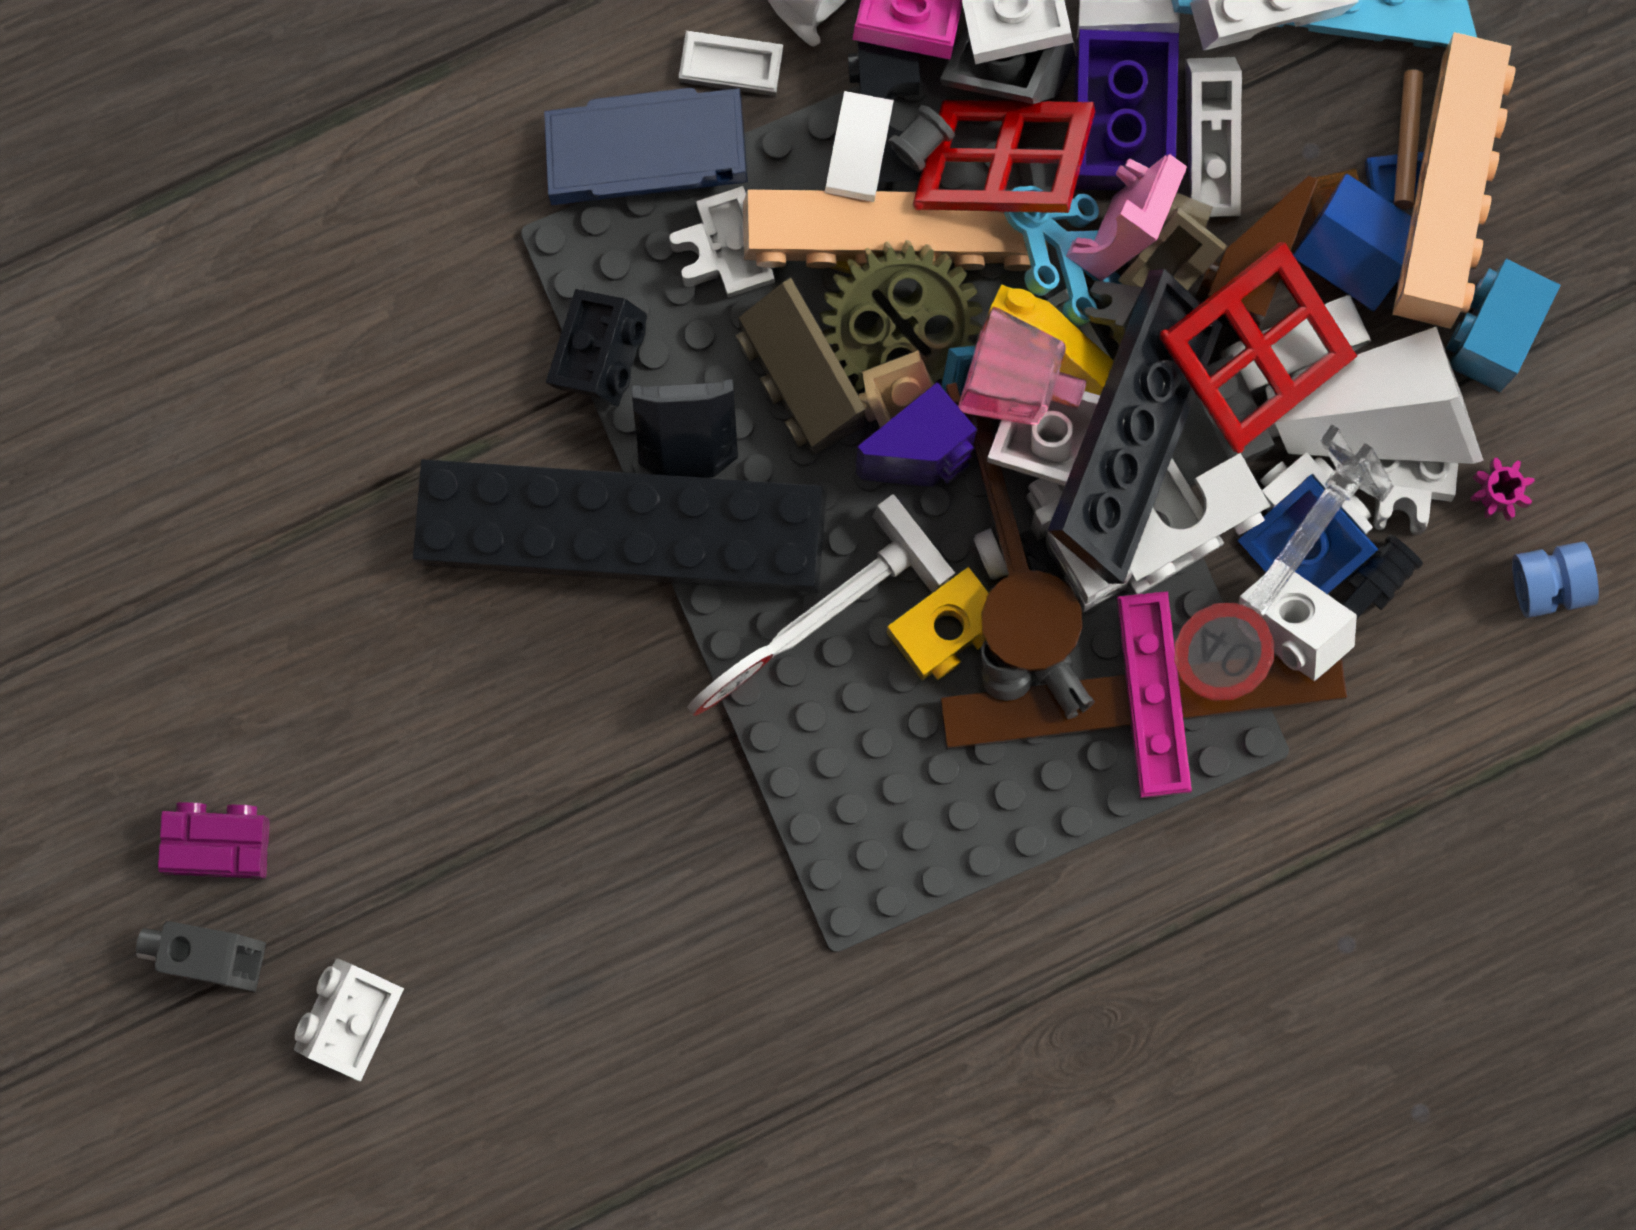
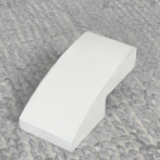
[825,91,894,202]

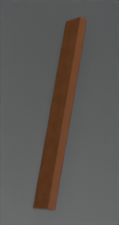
[940,656,1347,749]

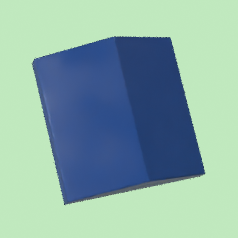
[1293,173,1411,312]
[1238,474,1378,595]

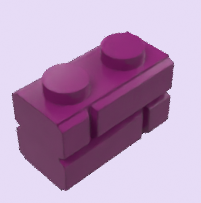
[158,802,270,879]

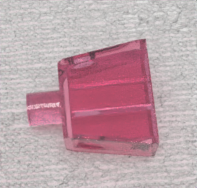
[958,306,1086,425]

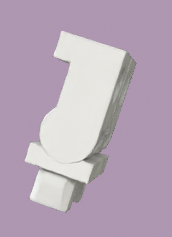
[1026,478,1133,613]

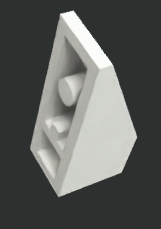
[1185,57,1242,217]

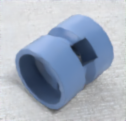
[1512,541,1599,618]

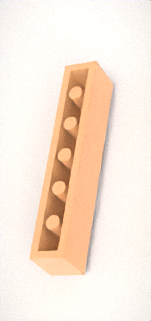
[1392,32,1515,329]
[743,189,1048,271]

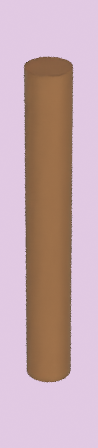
[1394,70,1424,210]

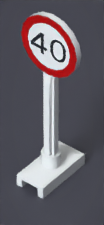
[687,494,955,716]

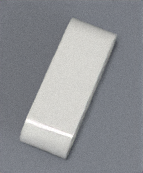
[1220,295,1371,396]

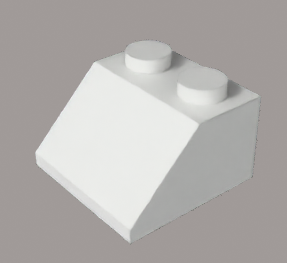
[987,380,1100,486]

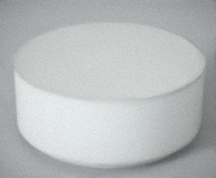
[973,528,1008,581]

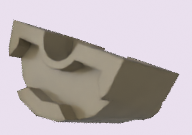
[1118,204,1226,291]

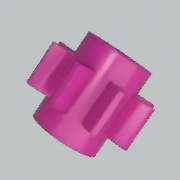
[1470,457,1535,521]

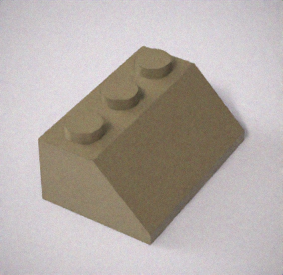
[735,278,866,455]

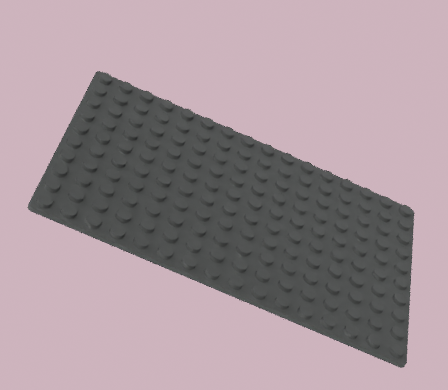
[521,45,1289,952]

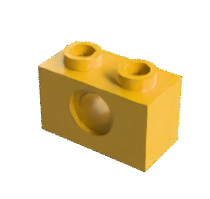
[886,567,989,681]

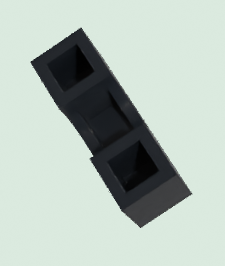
[848,41,925,192]

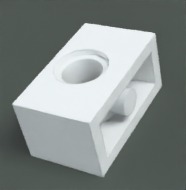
[1239,562,1357,681]

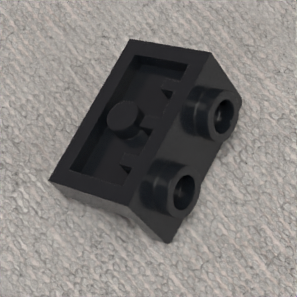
[545,289,647,406]

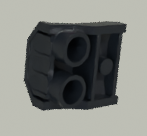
[632,379,738,478]

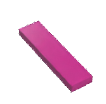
[1116,591,1192,798]

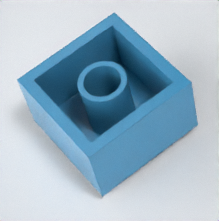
[1446,259,1561,392]

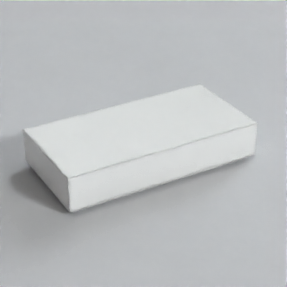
[679,31,783,96]

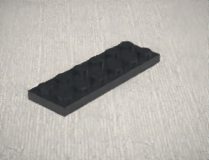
[1047,269,1223,584]

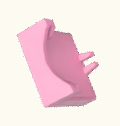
[1066,154,1187,281]

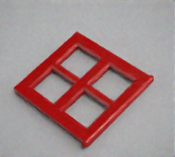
[912,99,1095,213]
[1160,242,1357,453]

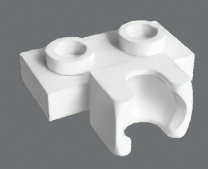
[669,186,775,298]
[1353,458,1458,535]

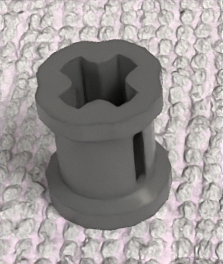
[888,105,955,172]

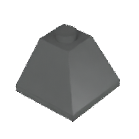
[940,23,1076,104]

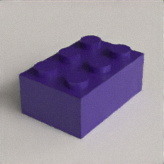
[1074,29,1179,191]

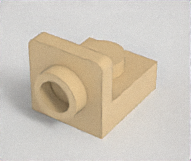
[859,351,934,428]

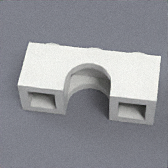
[1190,0,1359,51]
[1130,453,1270,585]

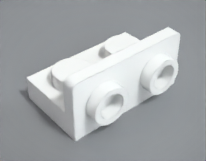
[294,958,404,1081]

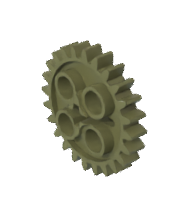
[819,240,983,392]

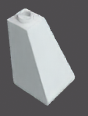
[1265,327,1484,464]

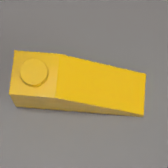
[974,284,1114,395]

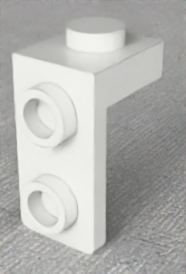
[1260,452,1373,535]

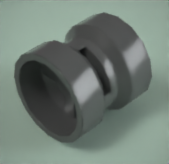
[981,641,1032,701]

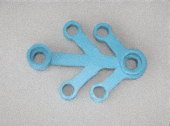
[1004,186,1122,327]

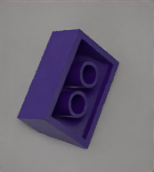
[856,382,977,487]

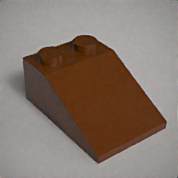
[1195,176,1318,329]

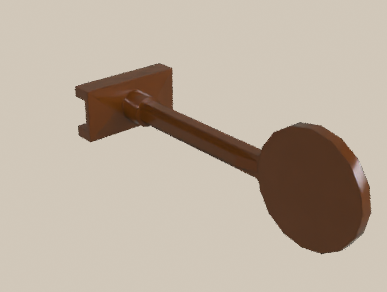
[946,382,1083,671]

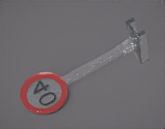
[1174,424,1394,701]

